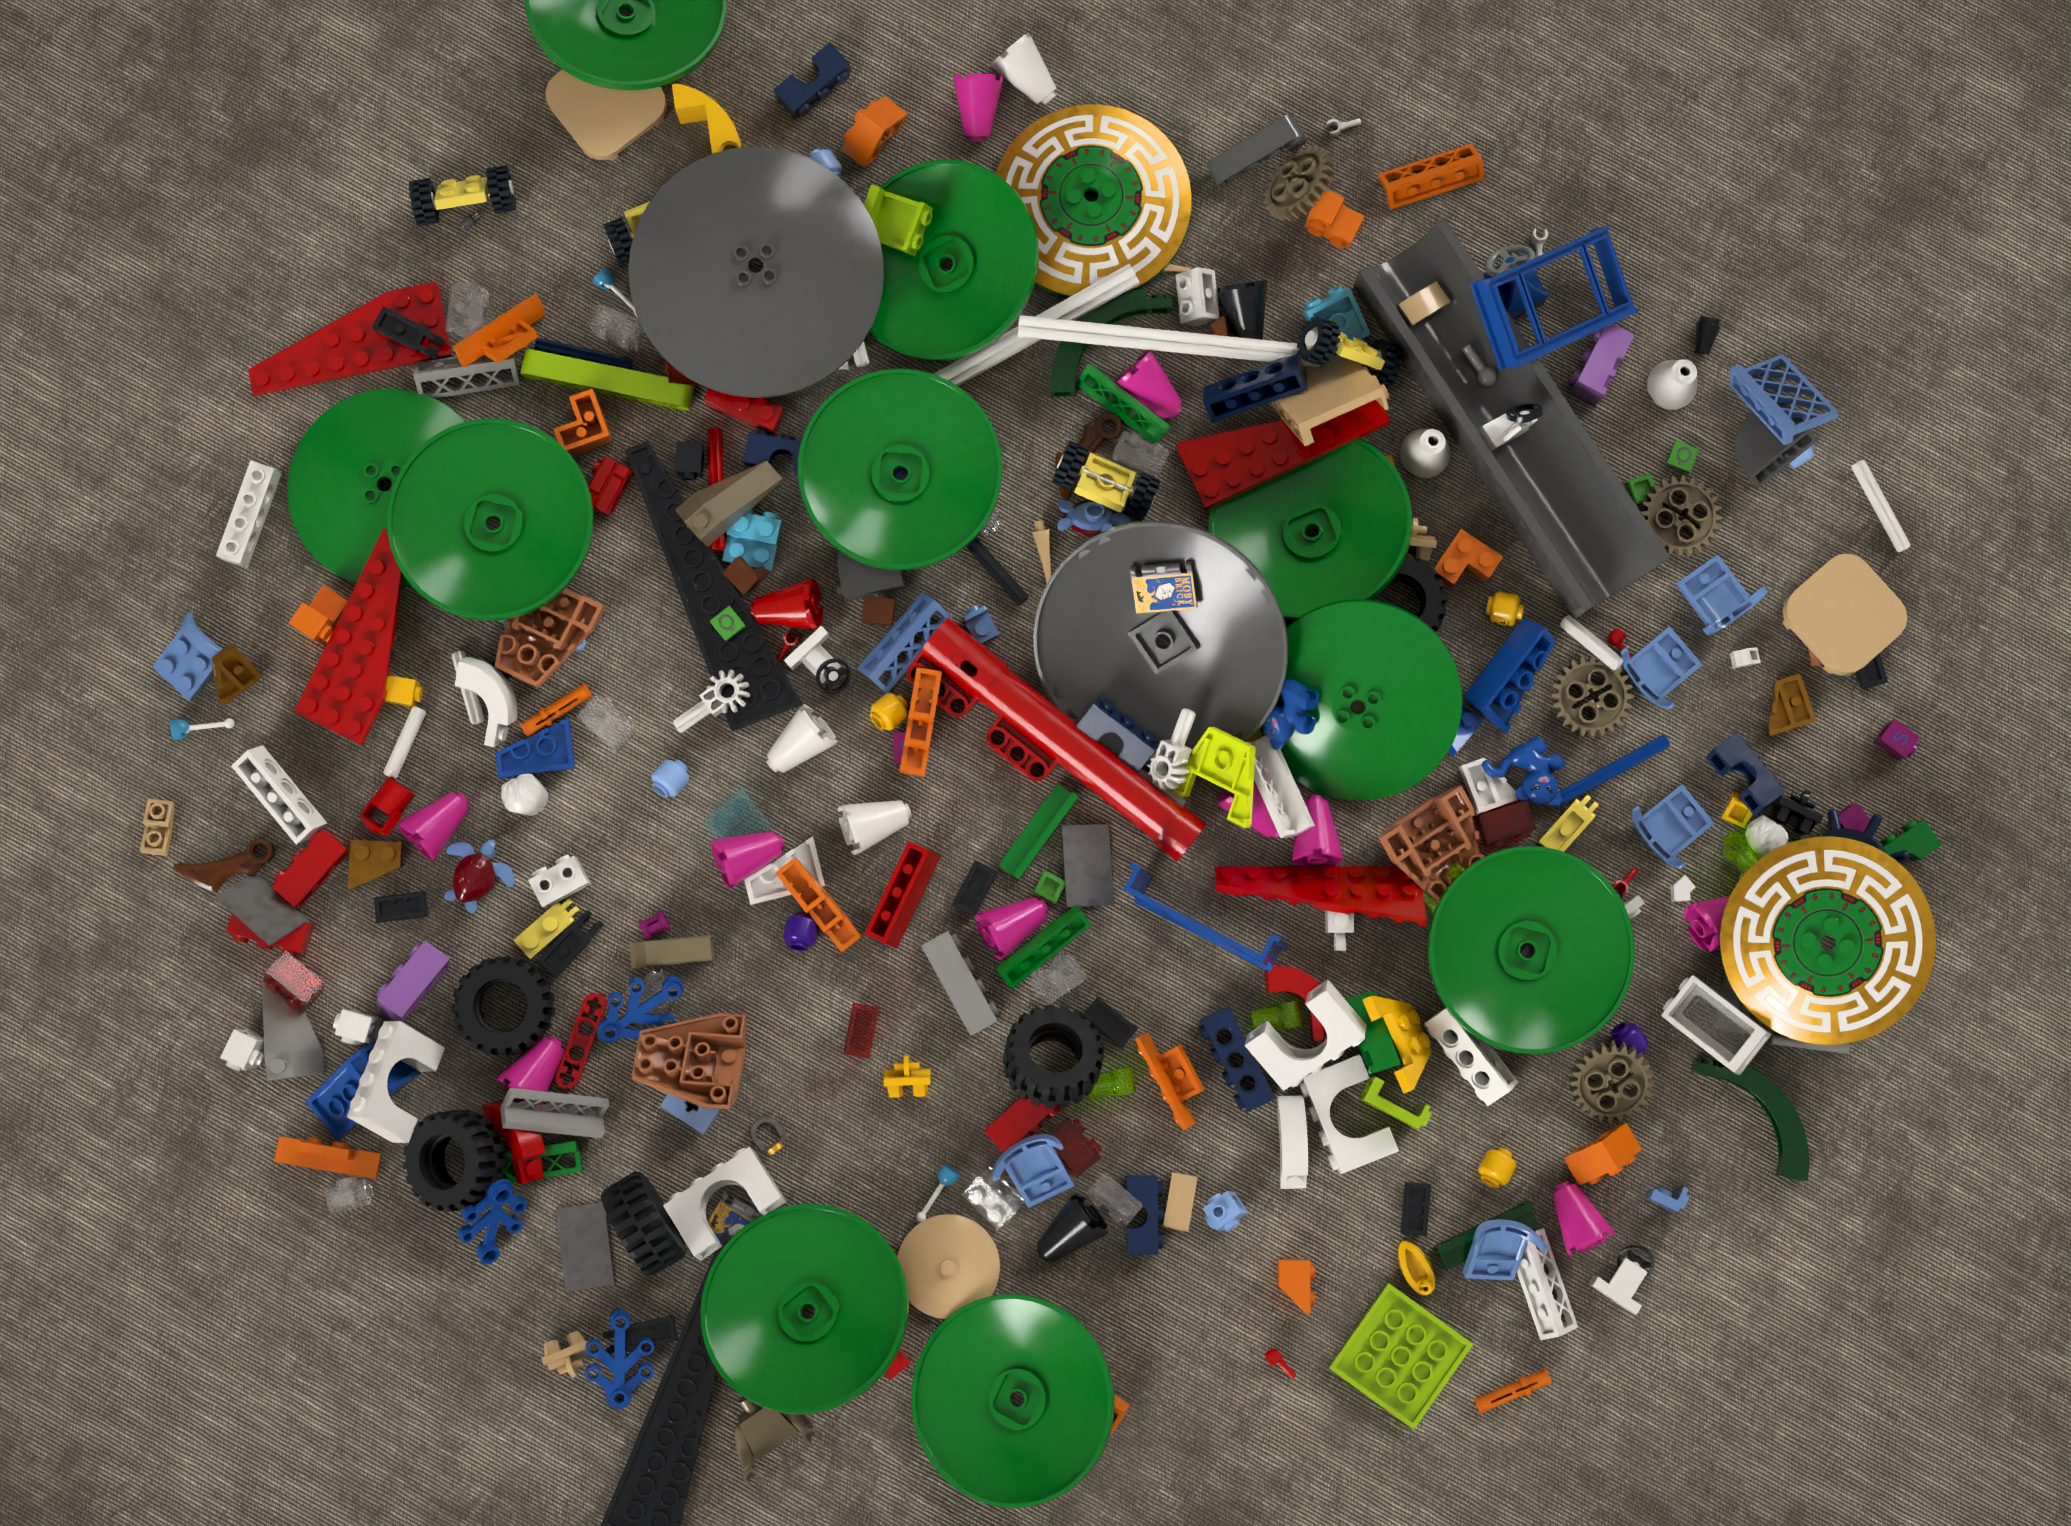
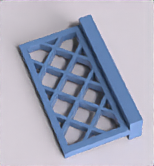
[1730,354,1839,445]

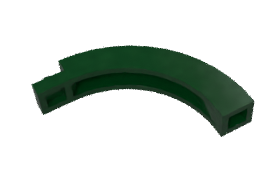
[1050,289,1172,397]
[1691,1058,1809,1181]

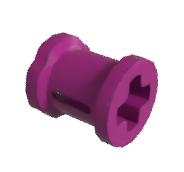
[638,909,671,941]

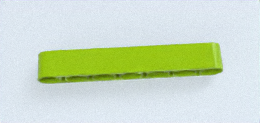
[520,349,695,411]

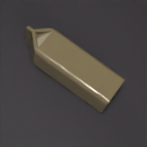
[629,935,714,969]

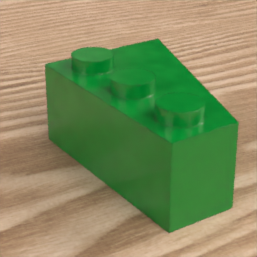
[1345,991,1401,1074]

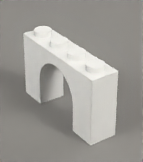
[1245,980,1367,1091]
[347,1021,445,1143]
[1299,1054,1399,1174]
[663,1147,787,1261]

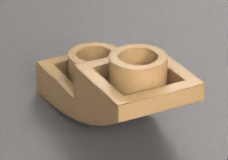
[1397,281,1451,327]
[140,799,175,856]
[1163,1172,1198,1232]

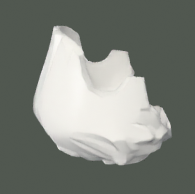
[501,774,548,816]
[1745,815,1788,861]

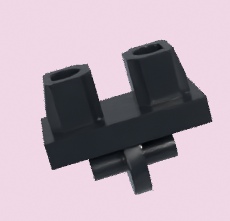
[1772,790,1823,835]

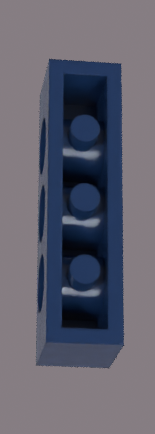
[1203,354,1307,422]
[1198,1006,1275,1112]

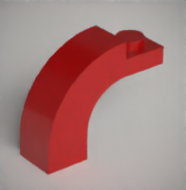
[1265,966,1327,1042]
[482,1099,546,1184]

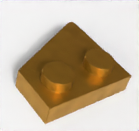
[211,643,263,706]
[1767,673,1817,737]
[347,840,403,890]

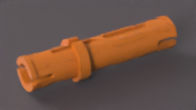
[520,683,593,737]
[1474,1368,1552,1414]

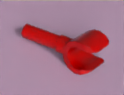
[776,628,803,663]
[1608,628,1632,658]
[1612,867,1638,899]
[1264,1349,1296,1379]

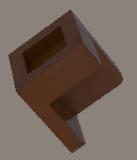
[723,556,769,595]
[861,595,896,628]

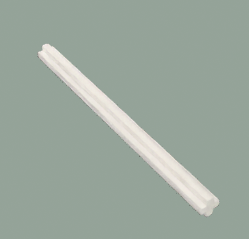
[934,264,1140,386]
[1017,315,1320,367]

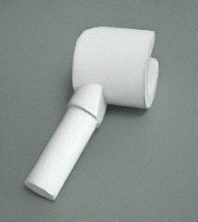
[1326,118,1361,137]
[1531,228,1548,257]

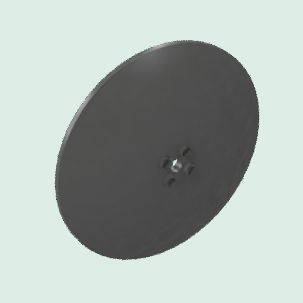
[629,147,884,398]
[1033,521,1288,770]

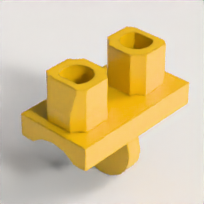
[884,1055,931,1098]

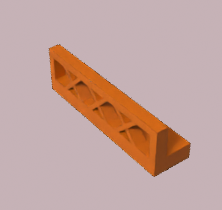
[1378,143,1485,210]

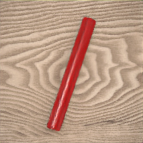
[707,428,726,551]

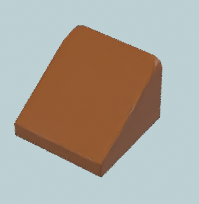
[1208,315,1227,336]

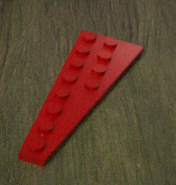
[1175,400,1391,511]
[1215,866,1427,927]

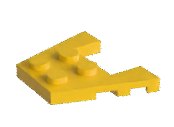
[1363,995,1432,1094]

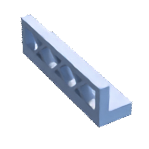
[857,592,952,693]

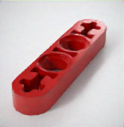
[556,993,608,1089]

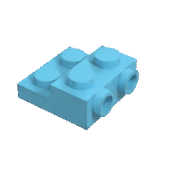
[1301,286,1371,354]
[722,509,783,572]

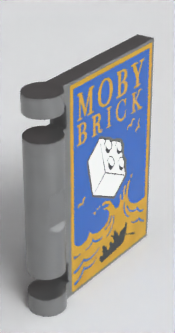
[1130,561,1198,614]
[708,1190,762,1241]

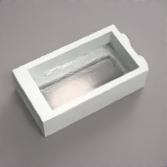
[1661,975,1772,1075]

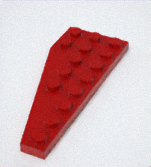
[248,282,452,396]
[294,528,402,745]

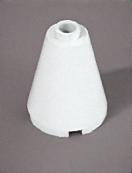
[990,33,1056,105]
[1647,360,1698,410]
[1400,428,1450,478]
[766,704,837,773]
[838,800,912,855]

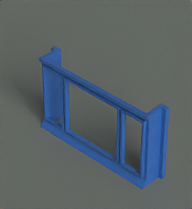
[1469,225,1639,370]
[1123,862,1289,972]

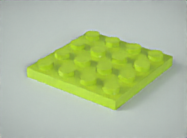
[1328,1282,1474,1430]

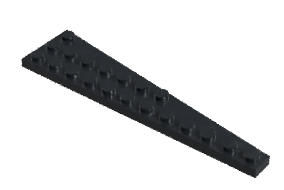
[625,441,803,732]
[600,1232,733,1526]

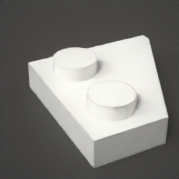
[1458,758,1518,815]

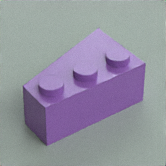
[1568,324,1635,406]

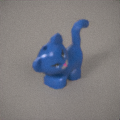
[1262,679,1319,750]
[1481,736,1566,807]

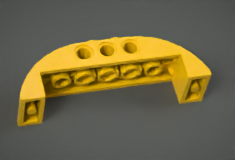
[672,84,742,154]

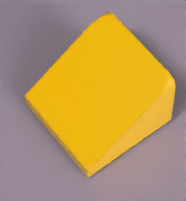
[1721,791,1753,829]

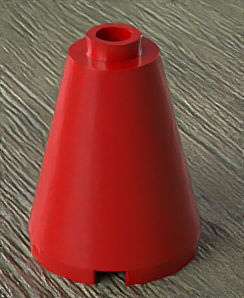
[750,579,823,629]

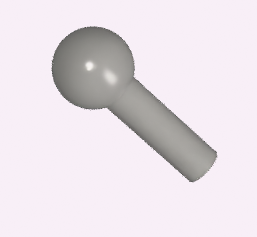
[1461,343,1497,387]

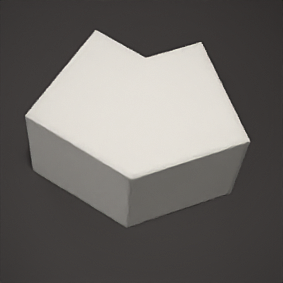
[1730,647,1761,669]
[1670,875,1696,902]

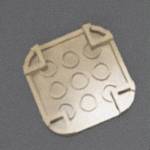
[546,69,667,161]
[1782,554,1907,676]

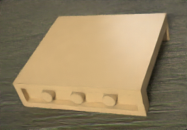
[1271,355,1389,446]

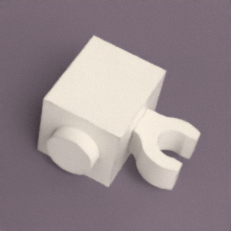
[1325,910,1354,951]

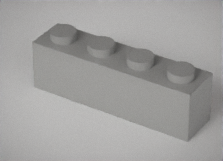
[921,931,999,1036]

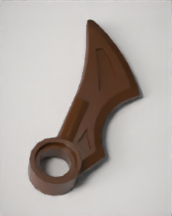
[1056,413,1122,502]
[174,838,275,892]

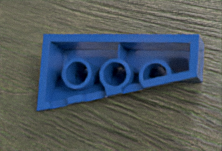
[1464,617,1556,733]

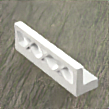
[1247,735,1315,838]
[1517,1228,1578,1340]

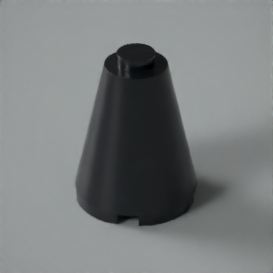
[1217,280,1267,340]
[1037,1193,1109,1263]

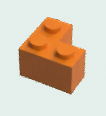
[841,96,908,168]
[1304,190,1365,249]
[553,388,613,456]
[1434,529,1503,589]
[289,585,348,647]
[1563,1123,1642,1185]

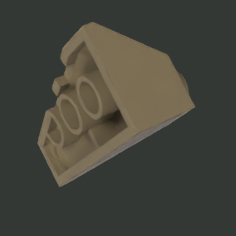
[675,461,784,547]

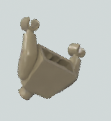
[735,1396,823,1487]

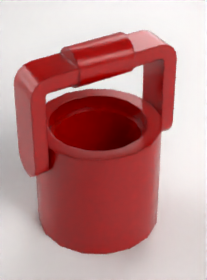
[359,776,415,836]

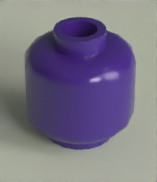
[783,912,819,951]
[1609,1022,1648,1055]

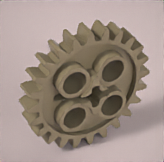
[1263,145,1335,221]
[1640,475,1723,558]
[1550,655,1634,738]
[1569,1041,1655,1123]

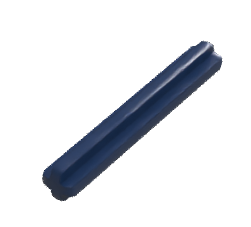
[534,338,633,370]

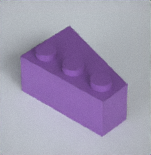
[375,940,450,1023]

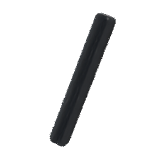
[966,537,1029,606]

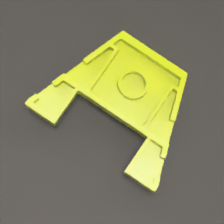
[1168,727,1255,828]

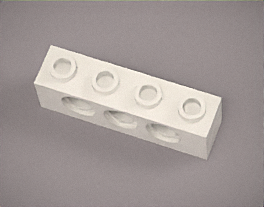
[216,460,282,569]
[231,745,327,845]
[1424,1007,1518,1106]

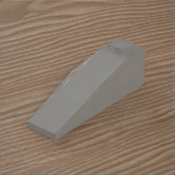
[262,978,326,1081]

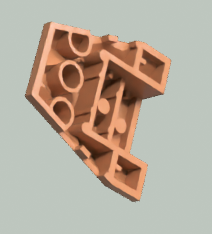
[495,589,606,688]
[1379,785,1484,904]

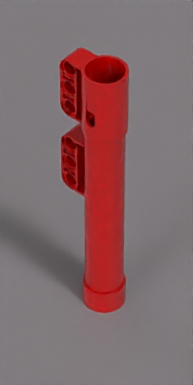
[906,618,1207,862]

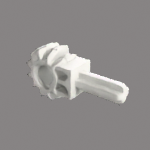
[673,670,750,733]
[1146,708,1196,790]

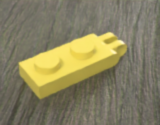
[1538,794,1599,852]
[513,898,580,960]

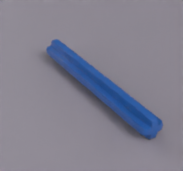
[1559,735,1670,805]

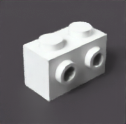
[1176,267,1220,326]
[528,855,591,908]
[333,1009,383,1045]
[220,1029,265,1071]

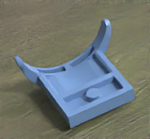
[1676,554,1768,636]
[152,612,223,701]
[1620,626,1703,709]
[1631,784,1715,869]
[992,1134,1074,1208]
[1462,1219,1548,1280]

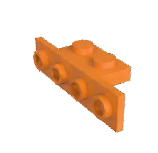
[453,294,546,368]
[1135,1032,1205,1131]
[274,1136,382,1179]

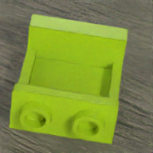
[864,184,933,256]
[1358,1076,1432,1129]

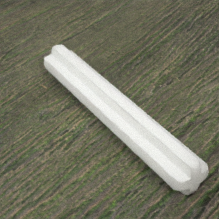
[1852,460,1910,552]

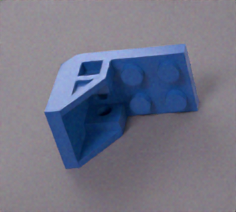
[306,1041,422,1141]

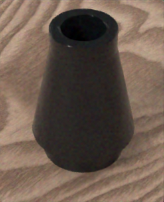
[1695,316,1721,355]

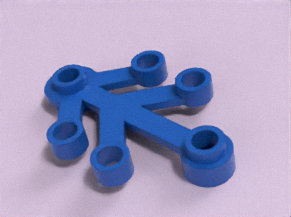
[597,976,683,1043]
[457,1179,527,1264]
[585,1308,654,1409]

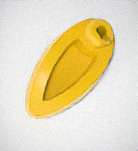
[1398,1240,1435,1295]

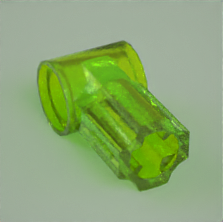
[1722,831,1760,874]
[1250,1000,1304,1030]
[1086,1067,1136,1099]

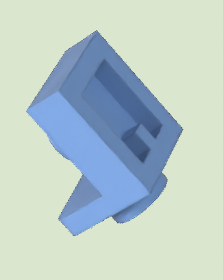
[963,605,1000,644]
[1645,1186,1689,1212]

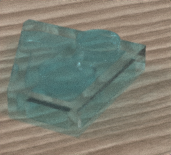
[703,789,773,839]

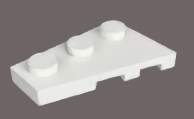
[744,836,825,905]

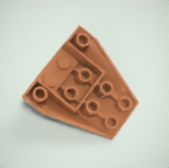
[631,1013,746,1110]

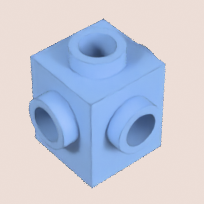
[1203,1191,1248,1232]

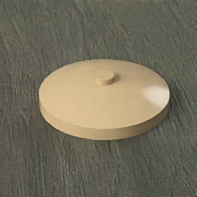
[897,1214,1000,1319]

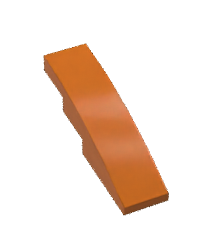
[899,667,942,777]
[775,857,863,952]

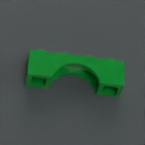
[1880,819,1942,861]

